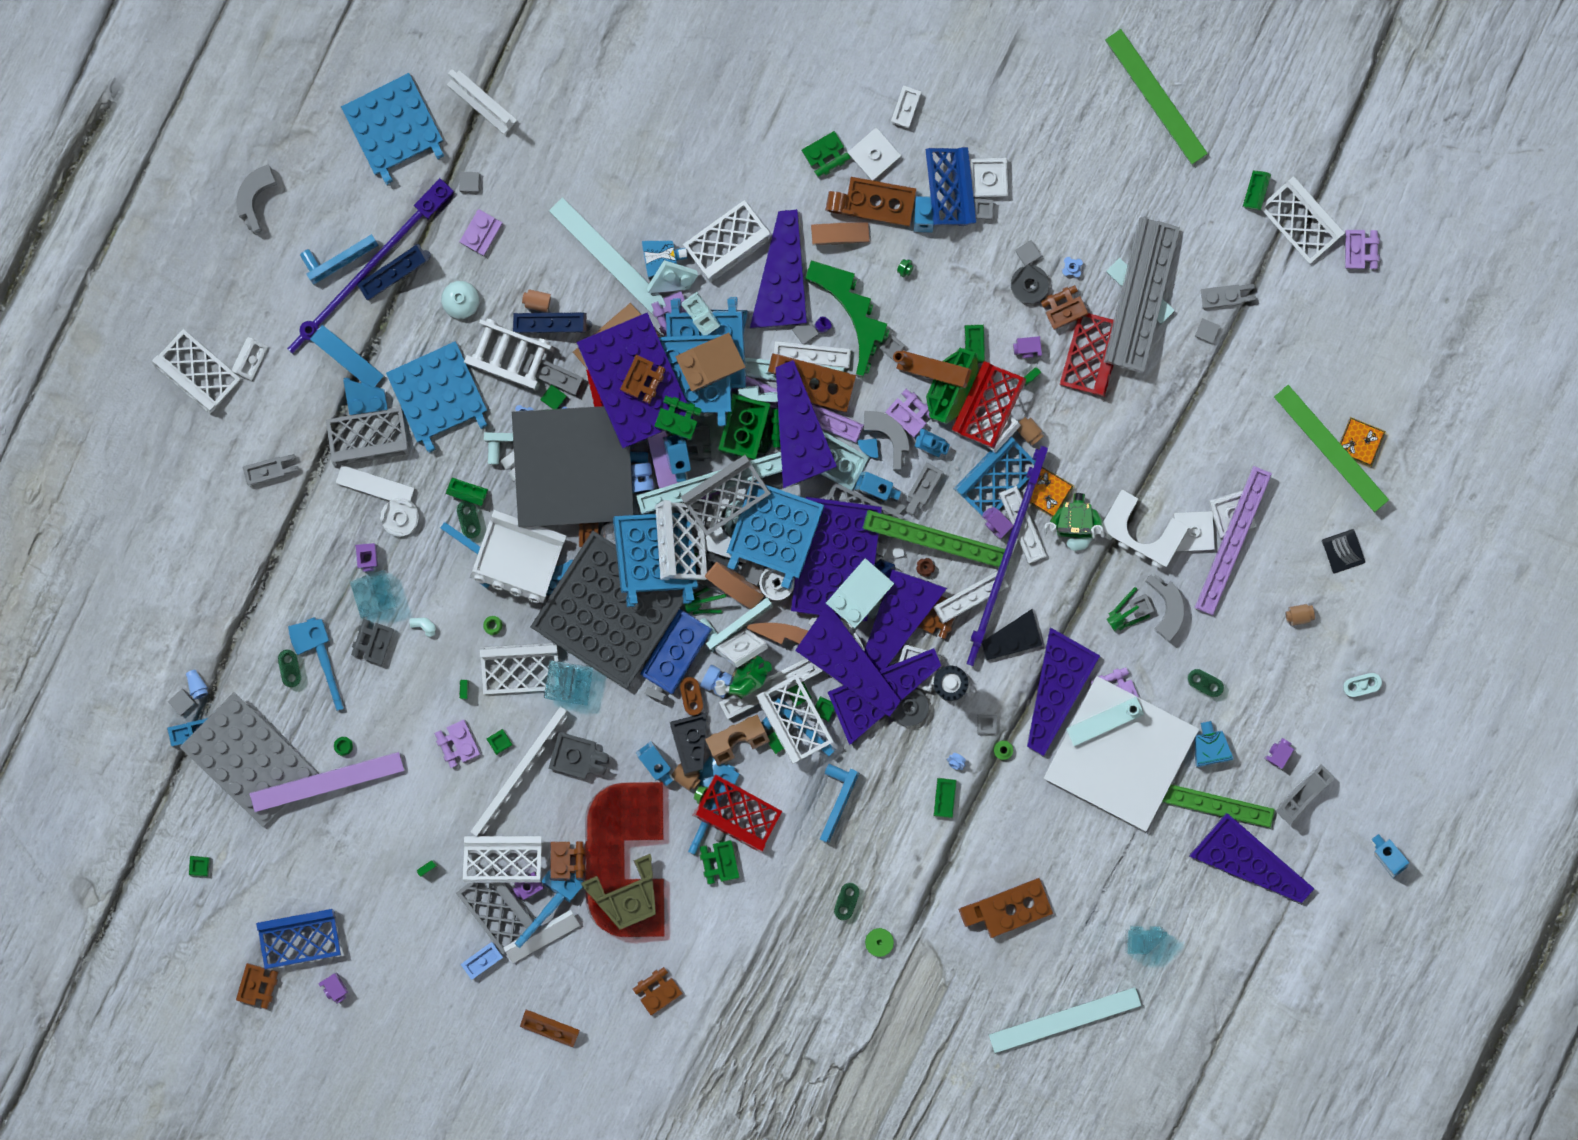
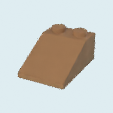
[675,333,746,392]

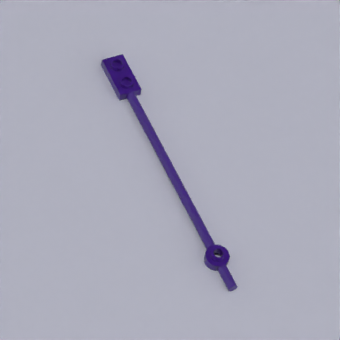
[287,178,454,354]
[966,446,1048,666]

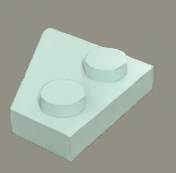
[647,260,698,293]

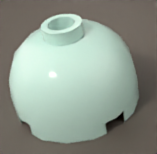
[441,281,479,319]

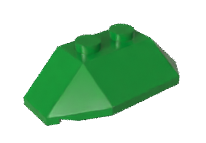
[926,347,978,424]

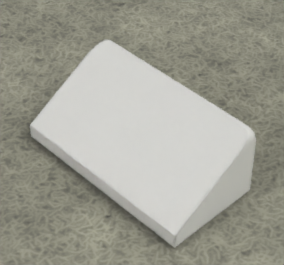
[231,337,268,381]

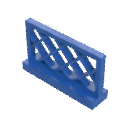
[925,147,976,226]
[256,909,341,969]

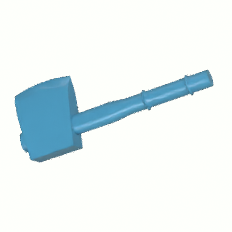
[288,617,344,711]
[688,756,740,855]
[514,869,584,948]

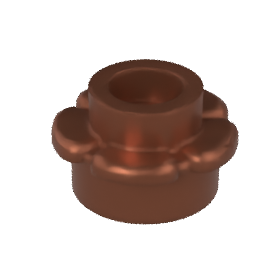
[916,558,935,577]

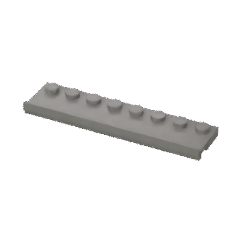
[1104,217,1180,373]

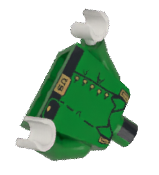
[1044,493,1104,539]
[714,655,772,699]

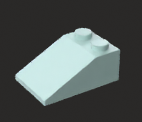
[819,432,869,490]
[826,558,894,628]

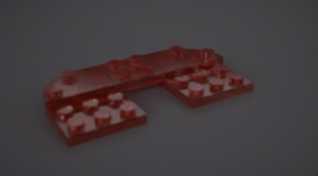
[585,782,665,937]

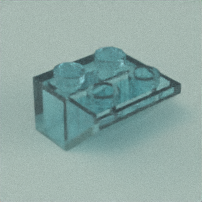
[350,570,398,619]
[544,660,593,705]
[1125,926,1167,954]

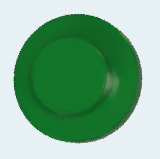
[897,259,914,278]
[334,737,353,756]

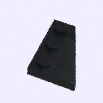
[982,609,1042,661]
[670,712,707,776]

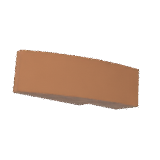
[811,223,870,246]
[705,562,764,609]
[747,623,808,645]

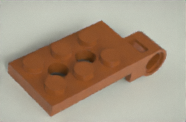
[825,177,917,227]
[767,353,856,412]
[958,878,1053,938]

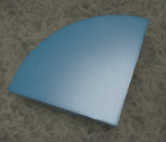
[858,439,878,458]

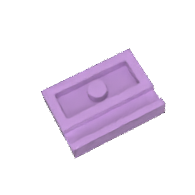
[460,209,503,256]

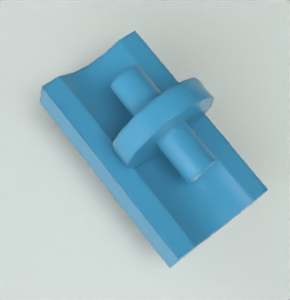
[914,429,950,457]

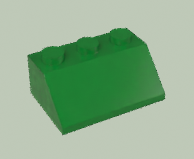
[718,394,770,459]

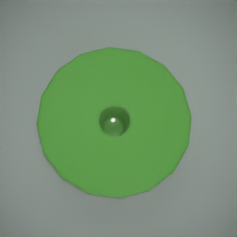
[865,928,894,957]

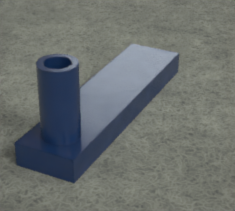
[357,244,431,301]
[513,312,592,333]

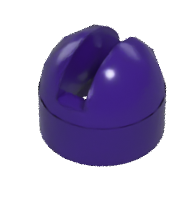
[815,316,832,333]

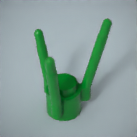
[685,587,726,615]
[1106,587,1150,631]

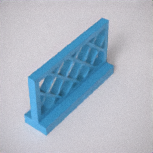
[953,436,1035,517]

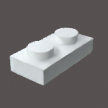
[891,85,921,128]

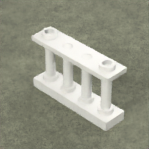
[464,318,554,391]

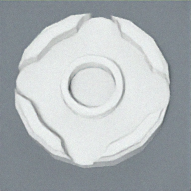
[380,498,419,537]

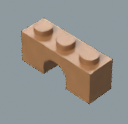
[705,715,770,766]

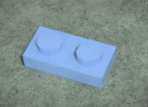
[460,942,503,980]

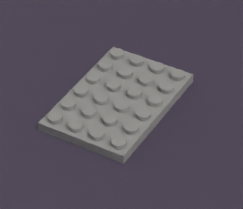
[180,692,317,827]

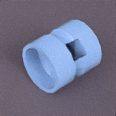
[631,463,654,493]
[700,664,732,699]

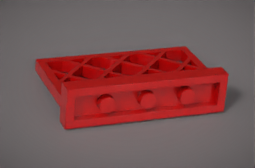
[1060,313,1114,398]
[952,361,1026,448]
[692,774,782,852]

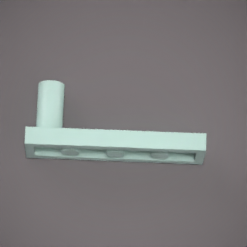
[484,432,513,464]
[700,598,774,652]
[1066,697,1144,746]

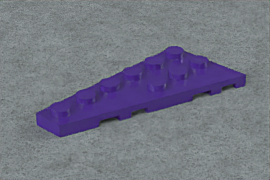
[750,209,807,329]
[776,360,837,489]
[864,569,947,671]
[795,605,901,717]
[1027,627,1100,756]
[828,648,942,745]
[1189,812,1314,903]

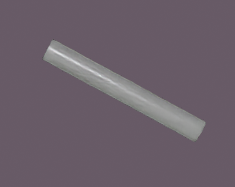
[714,791,739,842]

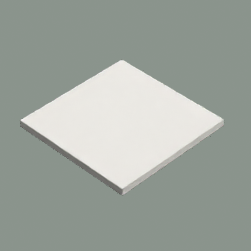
[1043,676,1199,831]

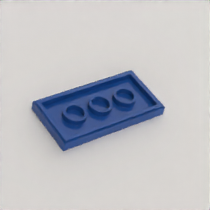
[640,609,712,694]

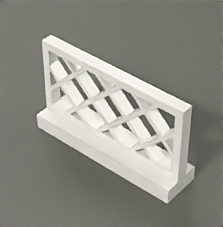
[447,69,517,135]
[1261,176,1345,264]
[683,200,772,283]
[152,329,241,414]
[655,500,707,580]
[480,643,560,694]
[756,674,833,764]
[463,836,542,883]

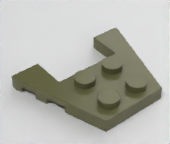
[581,854,656,929]

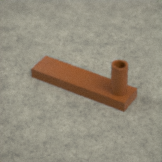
[893,350,972,388]

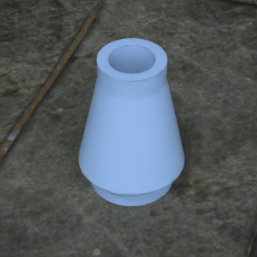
[186,669,208,700]

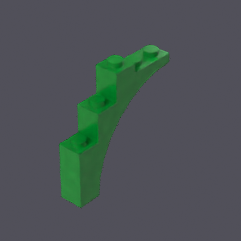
[805,260,890,378]

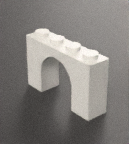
[704,483,750,564]
[1103,490,1189,569]

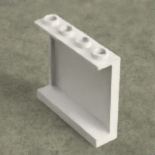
[470,510,566,603]

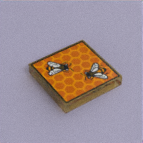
[1339,417,1386,467]
[1022,466,1074,517]

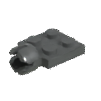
[548,732,609,779]

